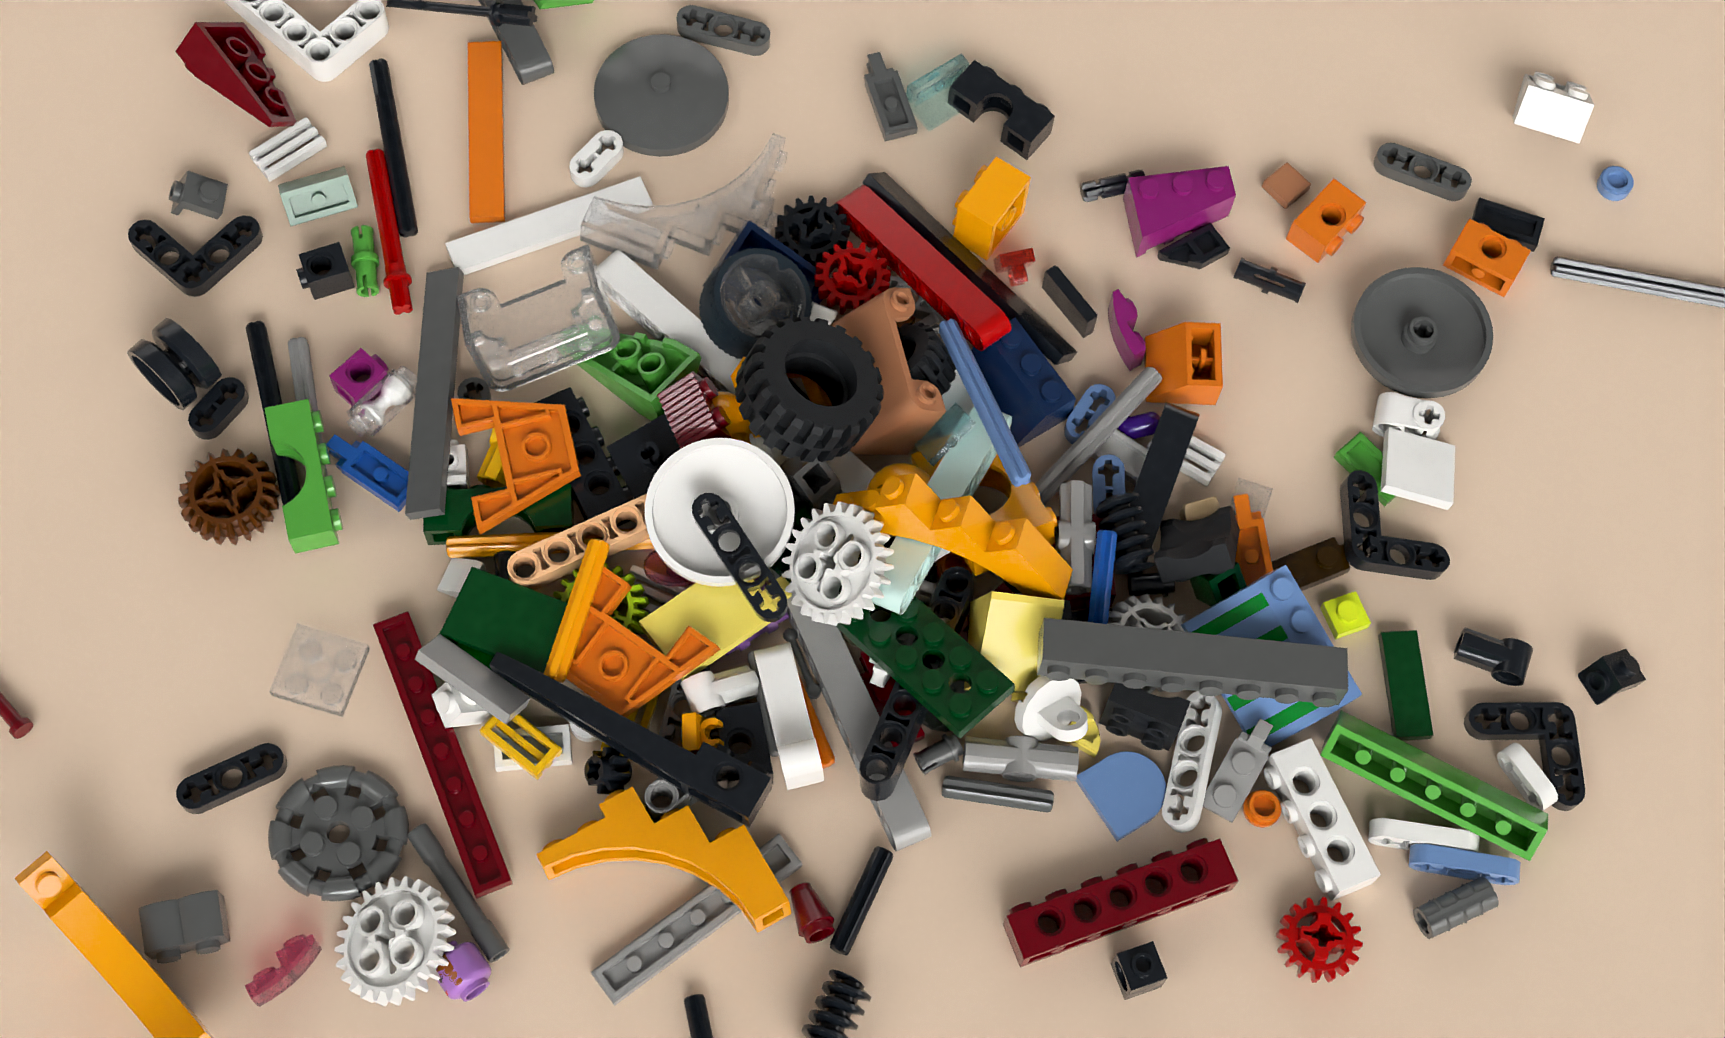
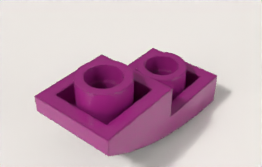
[1108,289,1146,371]

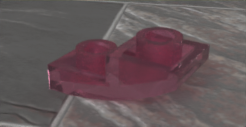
[245,934,322,1007]

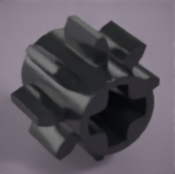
[584,747,632,795]

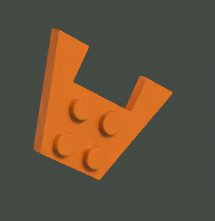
[451,398,581,535]
[566,567,721,718]

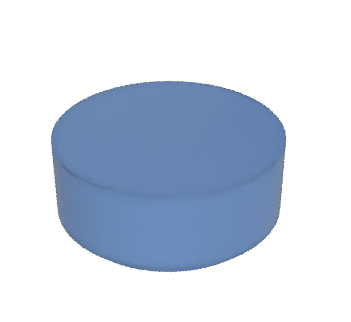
[1597,166,1634,201]

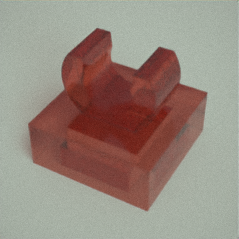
[993,248,1036,287]

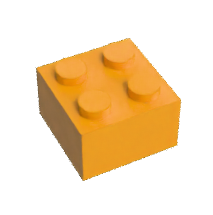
[952,156,1031,261]

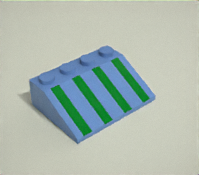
[1181,565,1362,747]

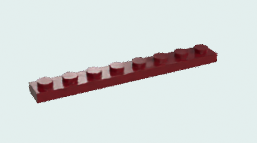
[373,611,513,899]

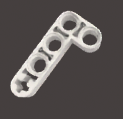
[754,642,824,790]

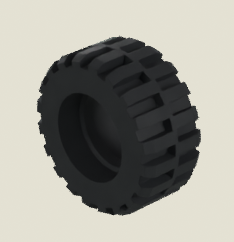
[735,317,884,462]

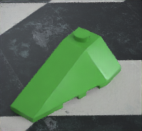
[556,322,701,421]

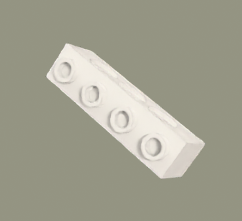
[1264,738,1381,901]

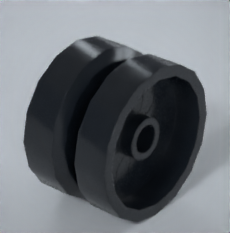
[127,318,222,410]

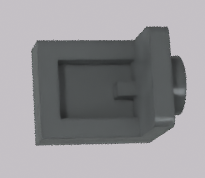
[169,171,228,220]

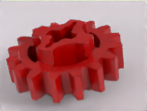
[815,241,891,315]
[1276,897,1363,983]

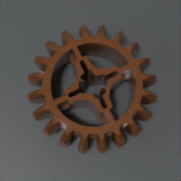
[178,448,280,545]

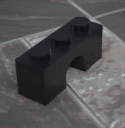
[947,60,1055,160]

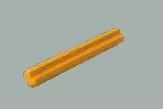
[544,539,610,683]

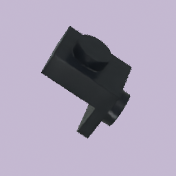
[1578,649,1646,705]

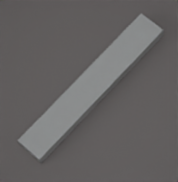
[591,834,802,1006]

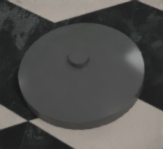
[594,34,729,157]
[1351,267,1493,398]

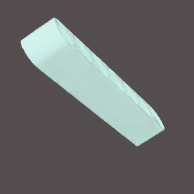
[872,406,1012,615]

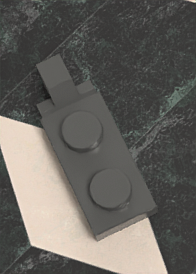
[864,52,918,141]

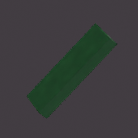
[1378,630,1434,741]

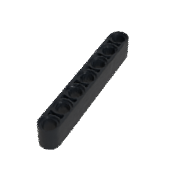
[859,566,974,801]

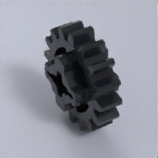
[775,195,850,267]

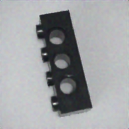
[534,387,634,527]

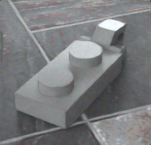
[1203,719,1273,823]

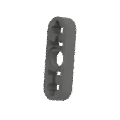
[676,5,770,56]
[1373,143,1472,201]

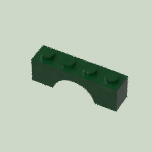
[423,484,574,545]

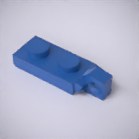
[326,434,409,512]

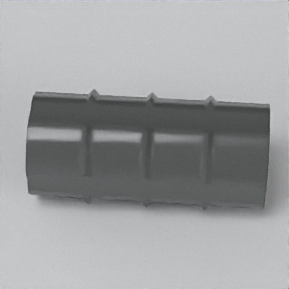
[1413,876,1499,939]

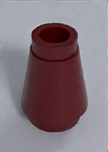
[789,882,835,944]

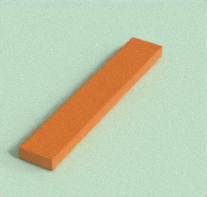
[468,41,505,223]

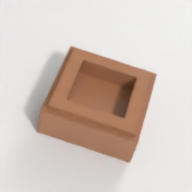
[1262,162,1311,209]

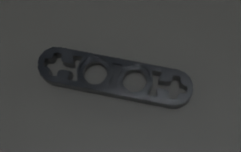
[692,493,788,622]

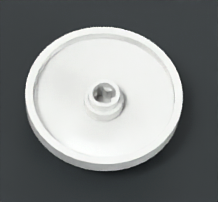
[645,438,795,587]

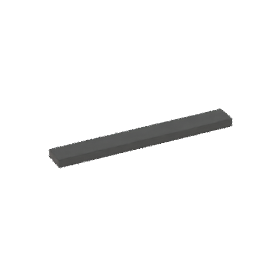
[405,267,464,520]

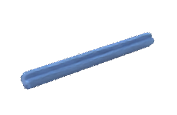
[939,318,1031,487]

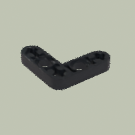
[128,215,263,297]
[1340,470,1450,580]
[1464,702,1585,811]

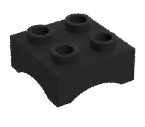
[1154,506,1240,583]
[1099,683,1191,751]

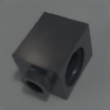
[296,242,355,300]
[1111,941,1168,1000]

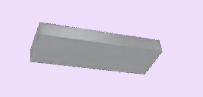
[415,634,530,724]

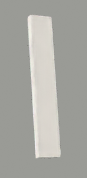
[445,176,653,275]

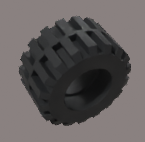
[897,322,956,395]

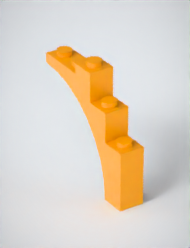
[833,473,1073,600]
[536,786,791,933]

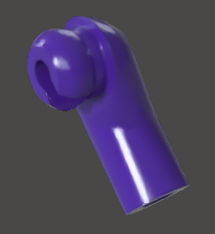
[1117,412,1160,439]

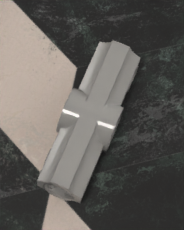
[1055,480,1096,595]
[963,736,1079,782]

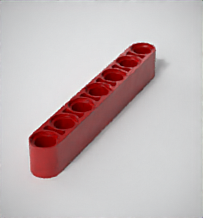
[835,185,1012,351]

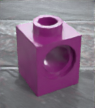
[329,348,390,413]

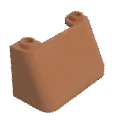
[831,287,946,455]

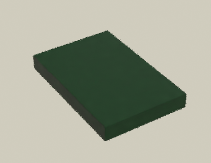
[440,567,567,674]

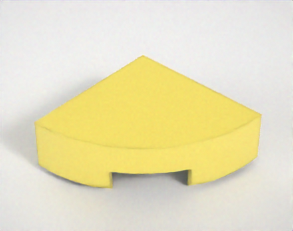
[1067,706,1101,758]

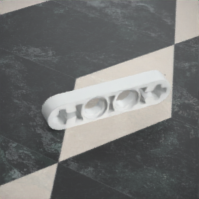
[1162,691,1222,833]

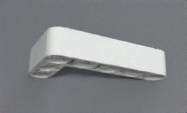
[223,0,389,82]

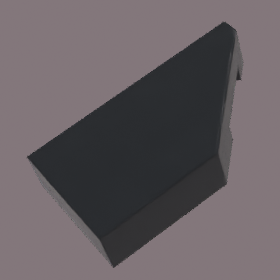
[1157,223,1230,269]

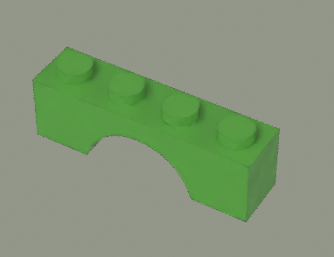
[265,399,343,554]

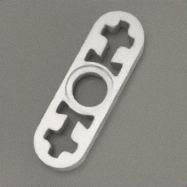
[1368,818,1480,852]

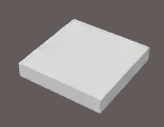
[1381,427,1455,510]

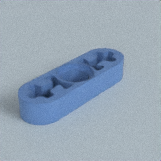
[1408,844,1521,885]

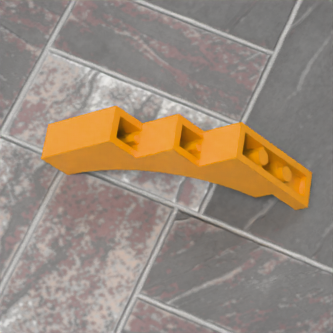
[15,851,213,1038]

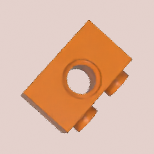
[1286,179,1366,263]
[1443,218,1531,297]

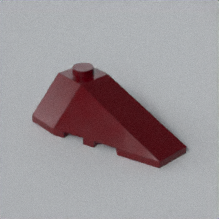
[175,22,297,127]

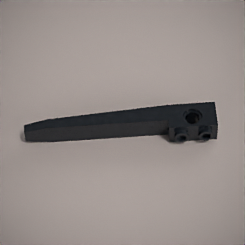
[489,652,772,828]

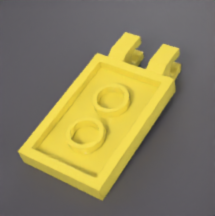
[639,568,792,681]

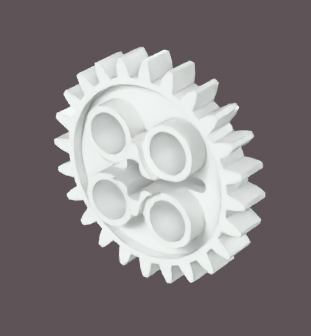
[782,501,894,626]
[334,876,456,1006]

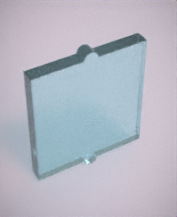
[914,403,976,466]

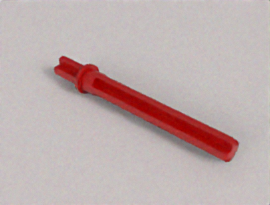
[366,149,413,315]

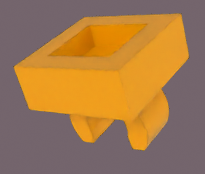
[682,712,724,755]

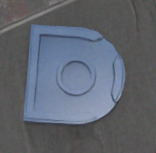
[1076,751,1166,842]

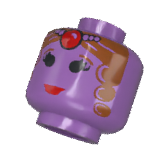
[436,941,491,1002]

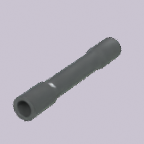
[407,823,510,963]

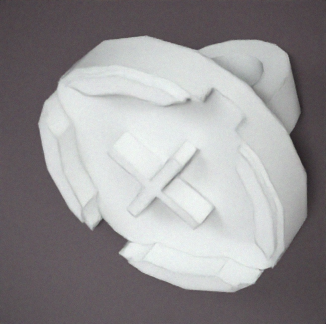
[1014,676,1088,742]

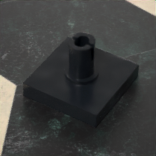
[606,414,680,499]

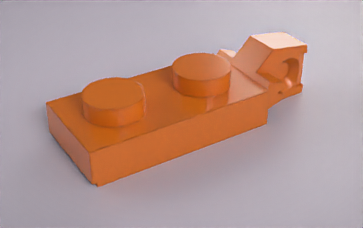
[1233,493,1273,585]

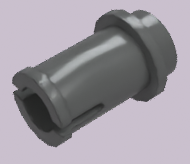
[913,733,964,775]

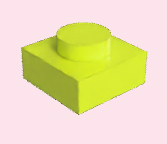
[1320,591,1371,640]

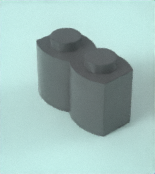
[139,890,230,964]

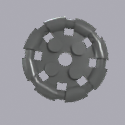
[268,765,409,902]

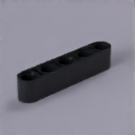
[1131,402,1200,574]

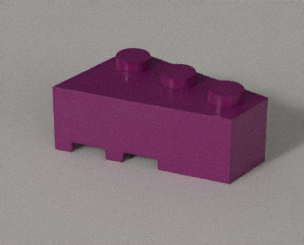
[1123,166,1236,258]

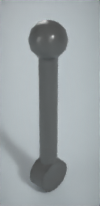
[783,628,821,700]

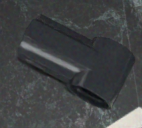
[1453,627,1533,686]

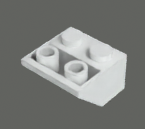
[1513,72,1594,143]

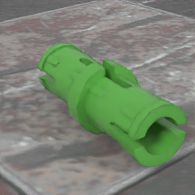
[351,225,379,297]

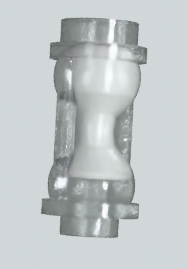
[347,366,417,437]

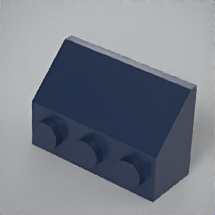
[971,318,1076,447]

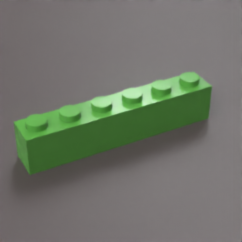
[1320,710,1548,861]

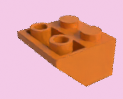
[1144,322,1223,405]

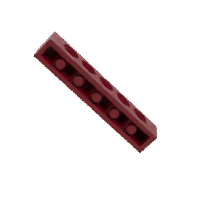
[1003,838,1239,967]

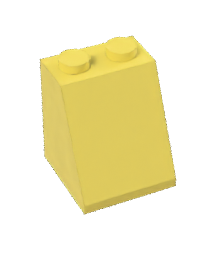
[964,591,1064,702]

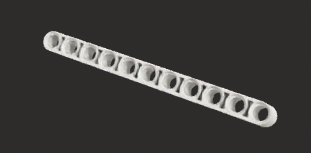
[590,250,876,493]

